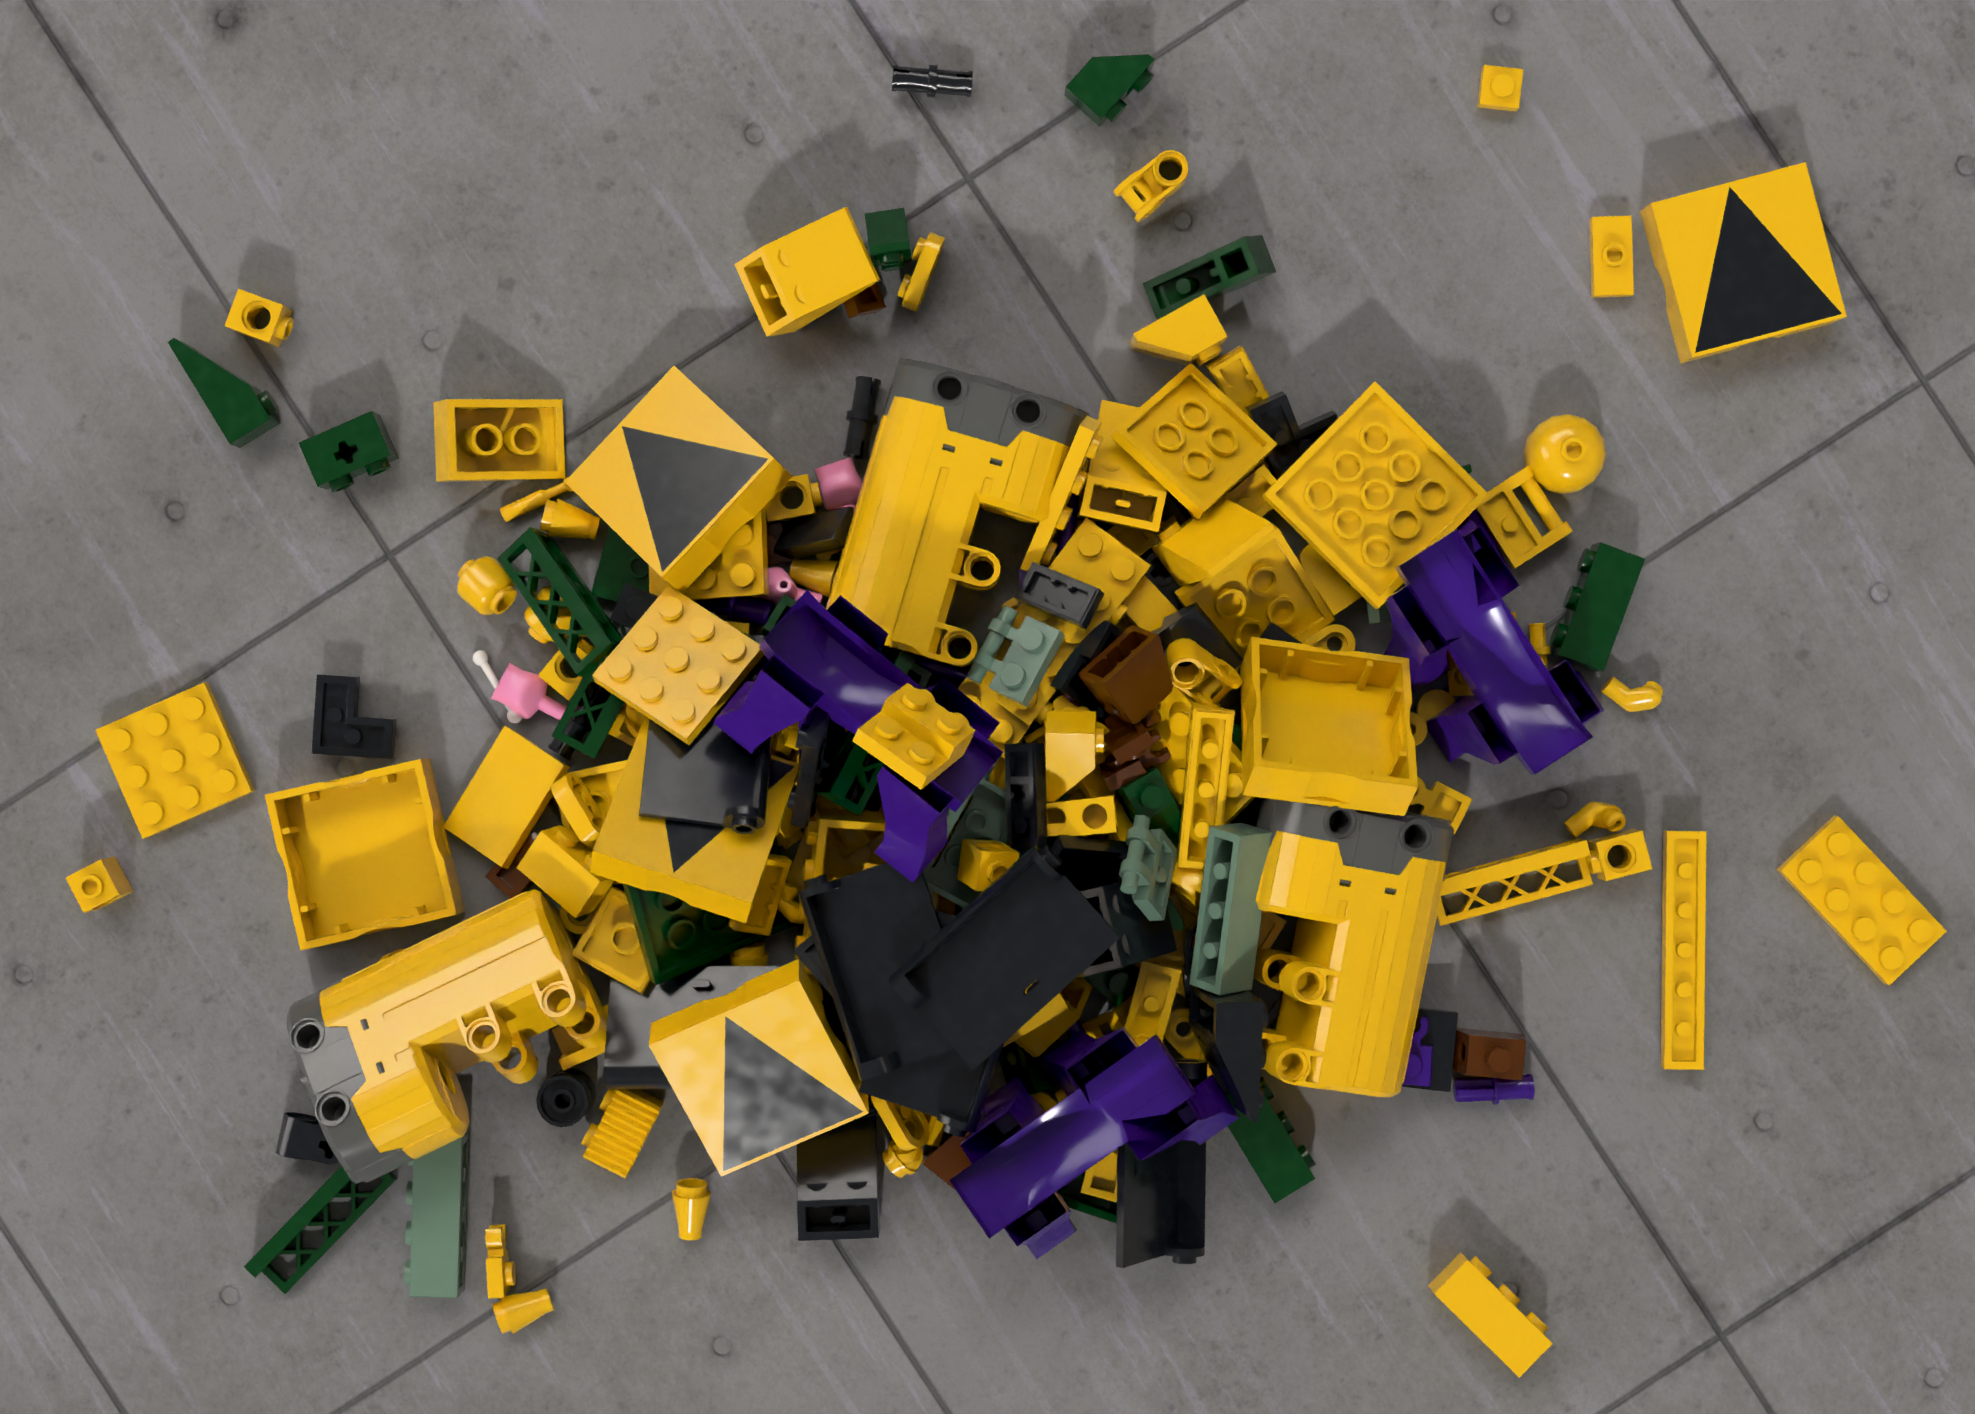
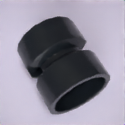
[536,1068,596,1127]

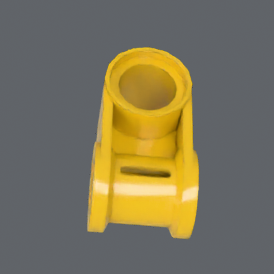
[1113,150,1189,223]
[1165,638,1243,707]

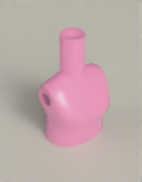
[814,457,863,514]
[752,567,824,606]
[491,663,567,720]

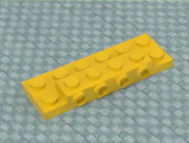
[958,517,1151,759]

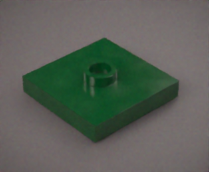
[591,527,650,602]

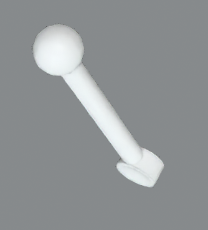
[473,650,523,723]

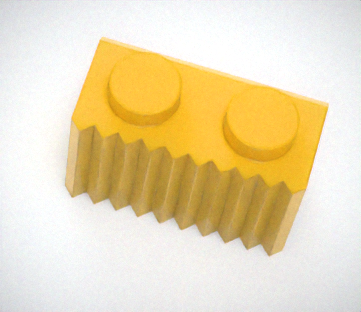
[581,1089,664,1178]

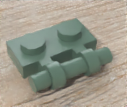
[966,605,1065,707]
[1119,815,1177,921]

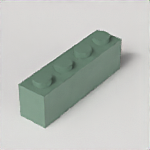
[1189,823,1272,996]
[404,1132,469,1298]

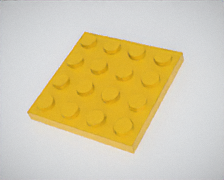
[1262,381,1489,609]

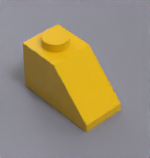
[1045,711,1104,802]

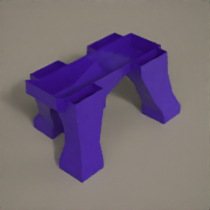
[1383,510,1604,775]
[714,590,1003,883]
[949,1027,1240,1259]

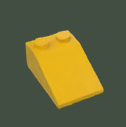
[433,399,565,482]
[1151,497,1275,586]

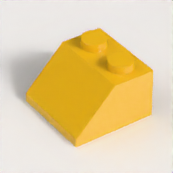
[1129,294,1228,367]

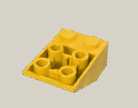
[734,207,880,337]
[1077,400,1167,534]

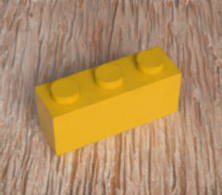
[1428,1252,1553,1378]

